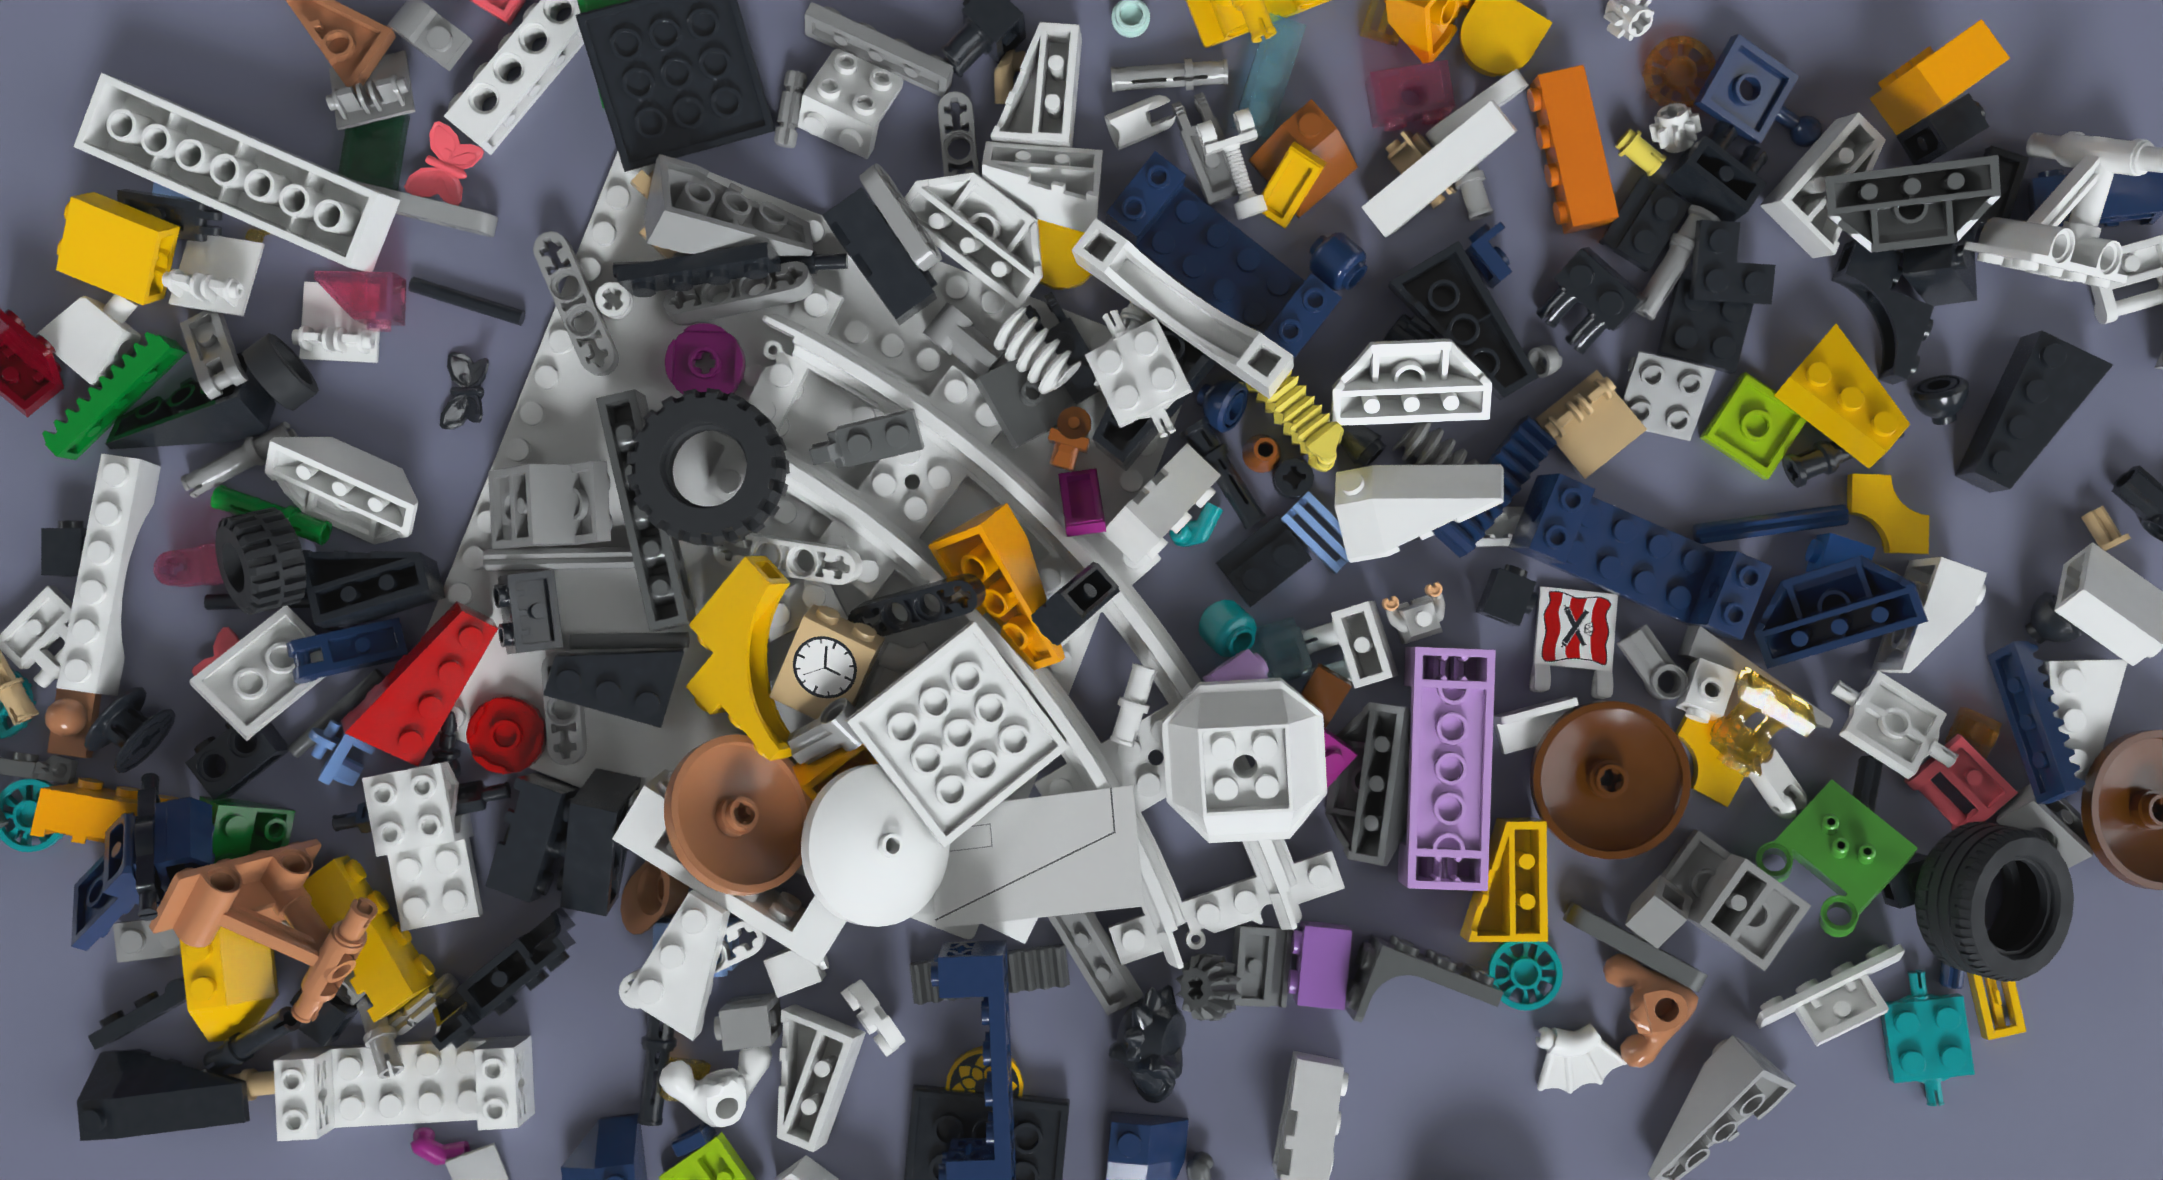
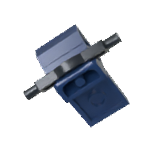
[71,773,215,951]

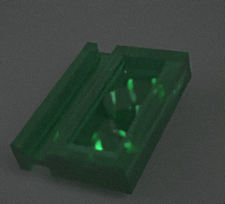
[338,114,410,191]

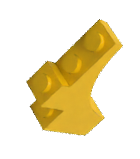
[685,556,792,761]

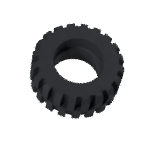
[626,388,790,547]

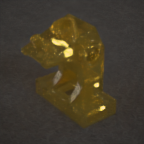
[1709,666,1816,778]

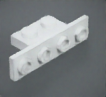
[1756,944,1905,1047]

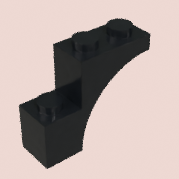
[1831,240,1934,385]

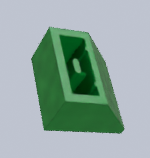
[199,796,295,863]

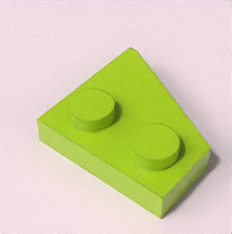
[659,1132,756,1180]

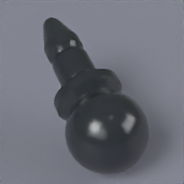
[429,711,461,779]

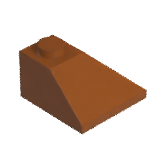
[1249,99,1358,218]

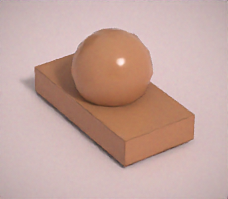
[45,688,102,758]

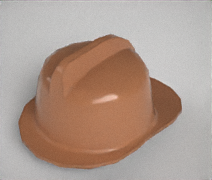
[620,860,690,935]

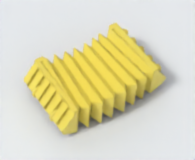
[1245,370,1344,472]

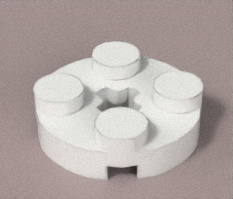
[840,979,906,1057]

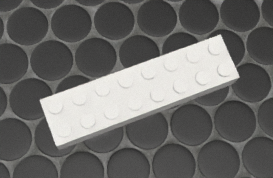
[73,73,400,273]

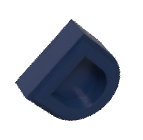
[670,1122,717,1157]

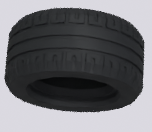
[1915,822,2074,982]

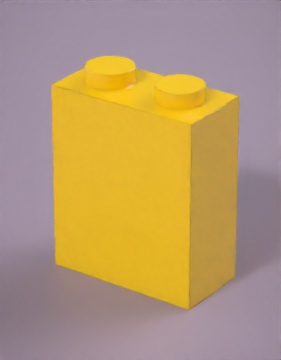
[56,192,180,305]

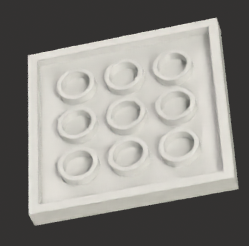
[845,621,1069,848]

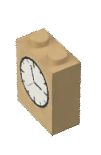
[769,604,885,719]

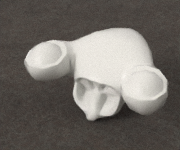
[659,1046,772,1128]

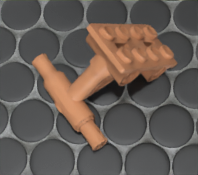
[149,839,378,1023]

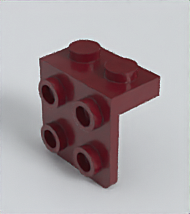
[0,309,64,418]

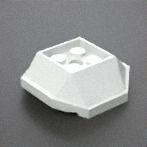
[1162,678,1327,843]

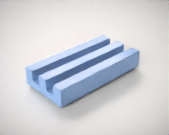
[1281,491,1349,574]

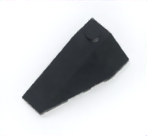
[105,351,276,449]
[77,1049,250,1141]

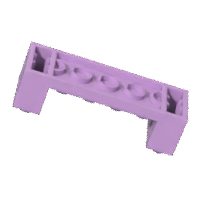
[1398,647,1496,891]

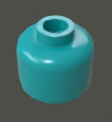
[1198,599,1257,658]

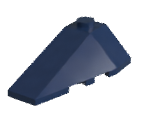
[1105,1111,1189,1180]

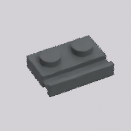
[1232,924,1294,1008]

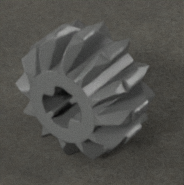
[1175,953,1242,1021]

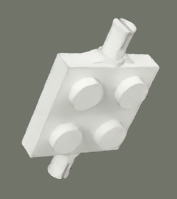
[1085,310,1193,438]
[1830,671,1959,779]

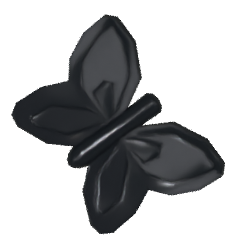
[439,352,489,430]

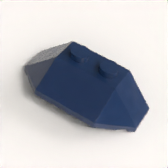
[1754,555,1928,669]
[561,1113,647,1180]

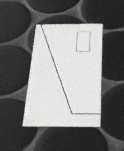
[934,785,1144,928]

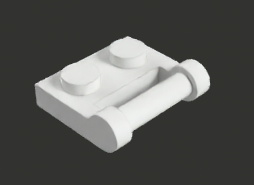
[2090,235,2163,324]

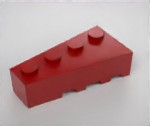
[341,601,498,767]

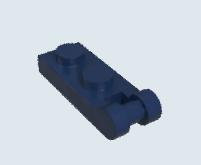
[286,617,408,684]

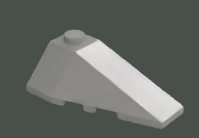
[644,154,814,256]
[1648,1035,1797,1180]

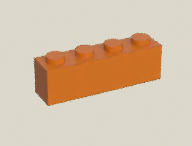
[1527,64,1619,235]

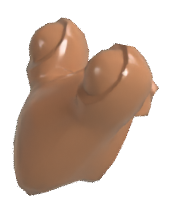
[1603,954,1699,1068]

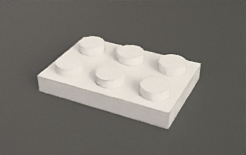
[189,606,326,741]

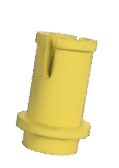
[1614,128,1667,176]

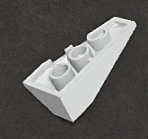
[1334,464,1504,563]

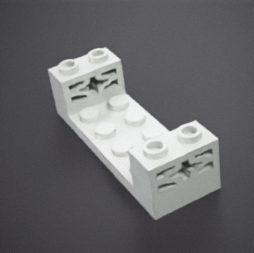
[612,769,847,966]
[274,1035,535,1141]

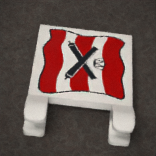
[1529,586,1618,699]

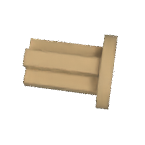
[2081,506,2131,551]

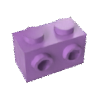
[1287,920,1352,1010]

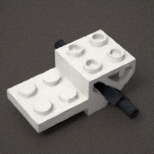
[332,762,511,931]

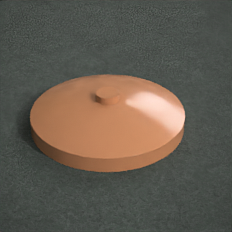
[664,734,812,896]

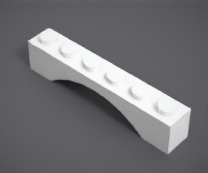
[1072,218,1294,399]
[56,453,161,696]

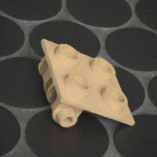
[1535,370,1647,479]

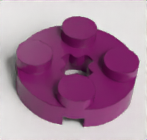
[665,323,746,394]

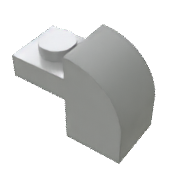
[388,0,473,72]

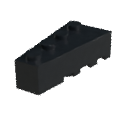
[1388,241,1539,400]
[1092,317,1217,471]
[1955,330,2113,493]

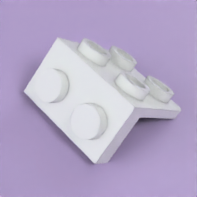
[798,49,903,159]

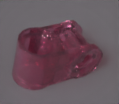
[153,543,224,587]

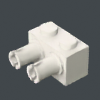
[1300,601,1399,689]

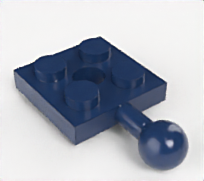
[1693,34,1822,147]

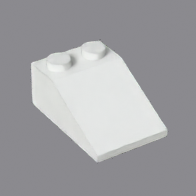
[1871,557,1987,673]

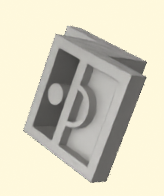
[488,461,612,549]
[1661,829,1811,971]

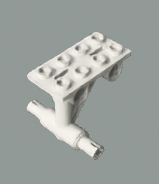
[1964,131,2163,288]

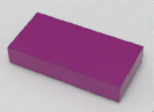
[1058,468,1106,537]

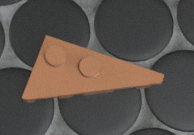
[285,0,396,95]

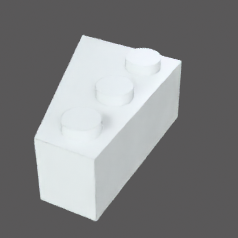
[990,22,1082,148]
[982,141,1103,233]
[623,890,730,1041]

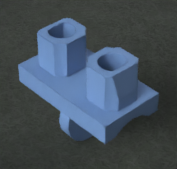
[308,720,376,786]

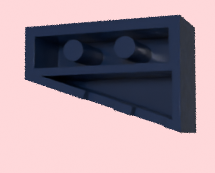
[2028,169,2163,227]

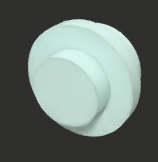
[1111,0,1150,38]

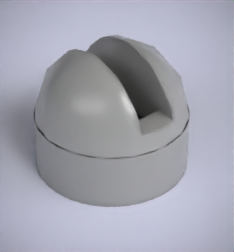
[1527,345,1562,378]

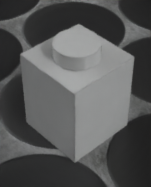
[1625,875,1692,949]

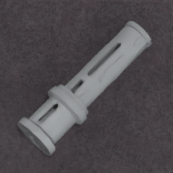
[1635,205,1721,321]

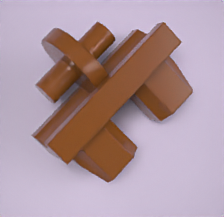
[1048,406,1091,472]

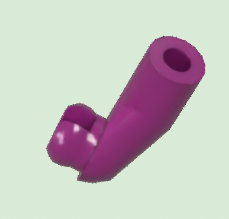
[410,1127,470,1165]

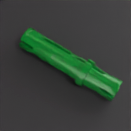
[210,484,332,546]

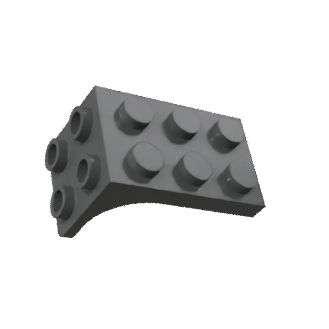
[1345,934,1504,1023]

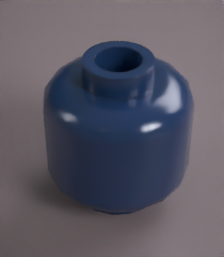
[1309,232,1368,291]

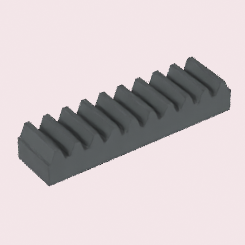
[909,943,1070,1005]

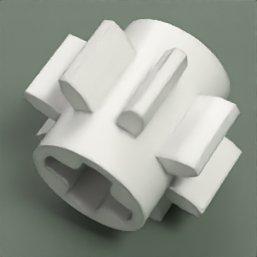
[1603,0,1654,41]
[1649,103,1702,153]

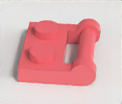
[1904,734,2018,830]

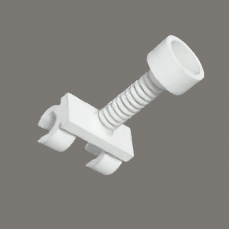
[1196,108,1268,220]

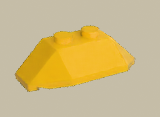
[179,927,279,1043]

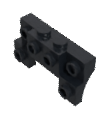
[430,907,576,1052]

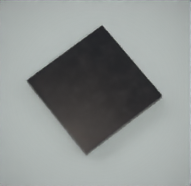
[575,0,775,172]
[904,1084,1070,1180]

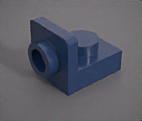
[1465,221,1513,288]

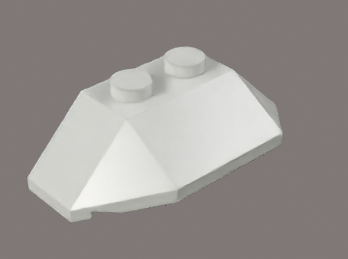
[904,173,1043,309]
[1331,339,1492,426]
[265,437,418,544]

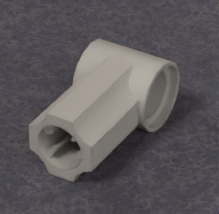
[923,302,1005,376]
[1616,624,1688,700]
[787,698,863,765]

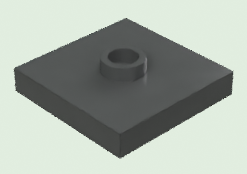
[974,358,1077,449]

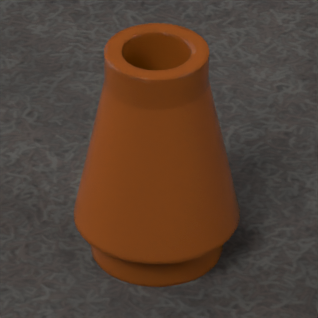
[1242,434,1281,473]

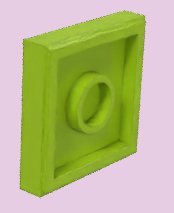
[1699,372,1806,480]

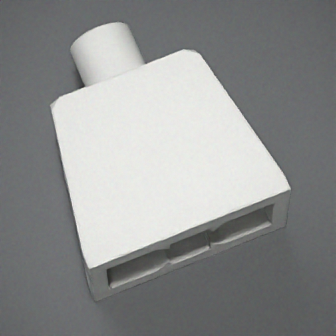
[36,294,141,388]

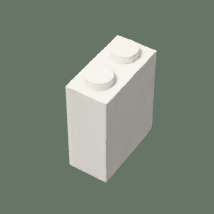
[2054,542,2163,666]

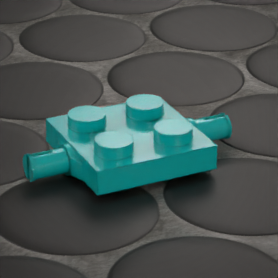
[1881,970,1975,1106]

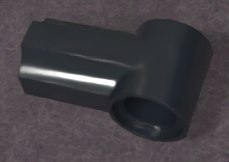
[2112,465,2163,542]

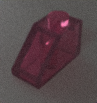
[314,271,406,332]

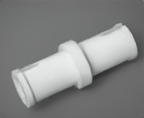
[1110,663,1157,747]

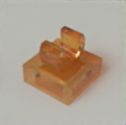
[1945,707,2002,759]

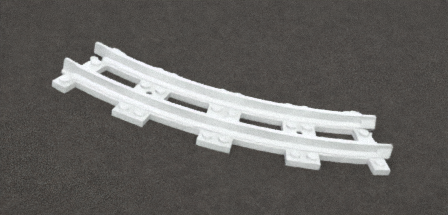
[703,284,1345,969]

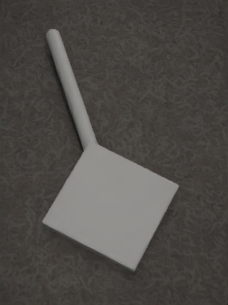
[445,1143,509,1180]

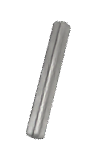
[483,547,635,571]

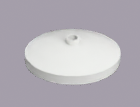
[801,764,950,927]

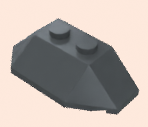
[1825,155,2001,253]
[1325,702,1411,866]

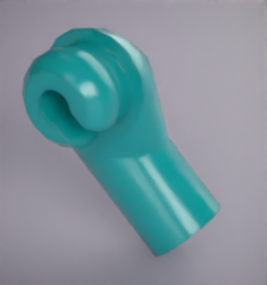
[1169,502,1223,547]

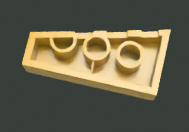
[303,855,438,1022]

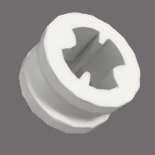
[595,282,634,319]

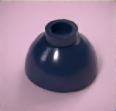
[1197,380,1248,433]

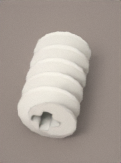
[994,307,1081,394]

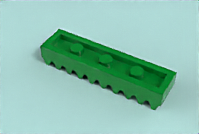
[42,332,187,460]

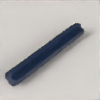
[1692,504,1849,544]

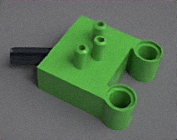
[1755,756,1918,938]

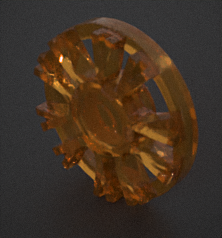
[1642,36,1716,108]

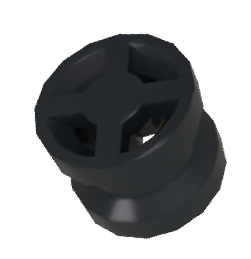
[1272,458,1314,499]

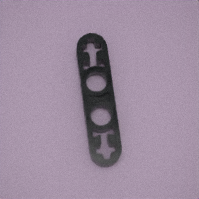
[848,573,986,637]

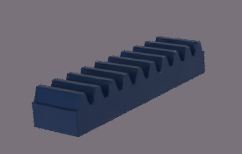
[1433,415,1557,558]
[1987,641,2086,804]

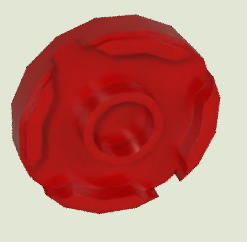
[466,696,547,775]

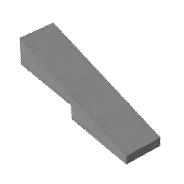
[1677,626,1834,729]

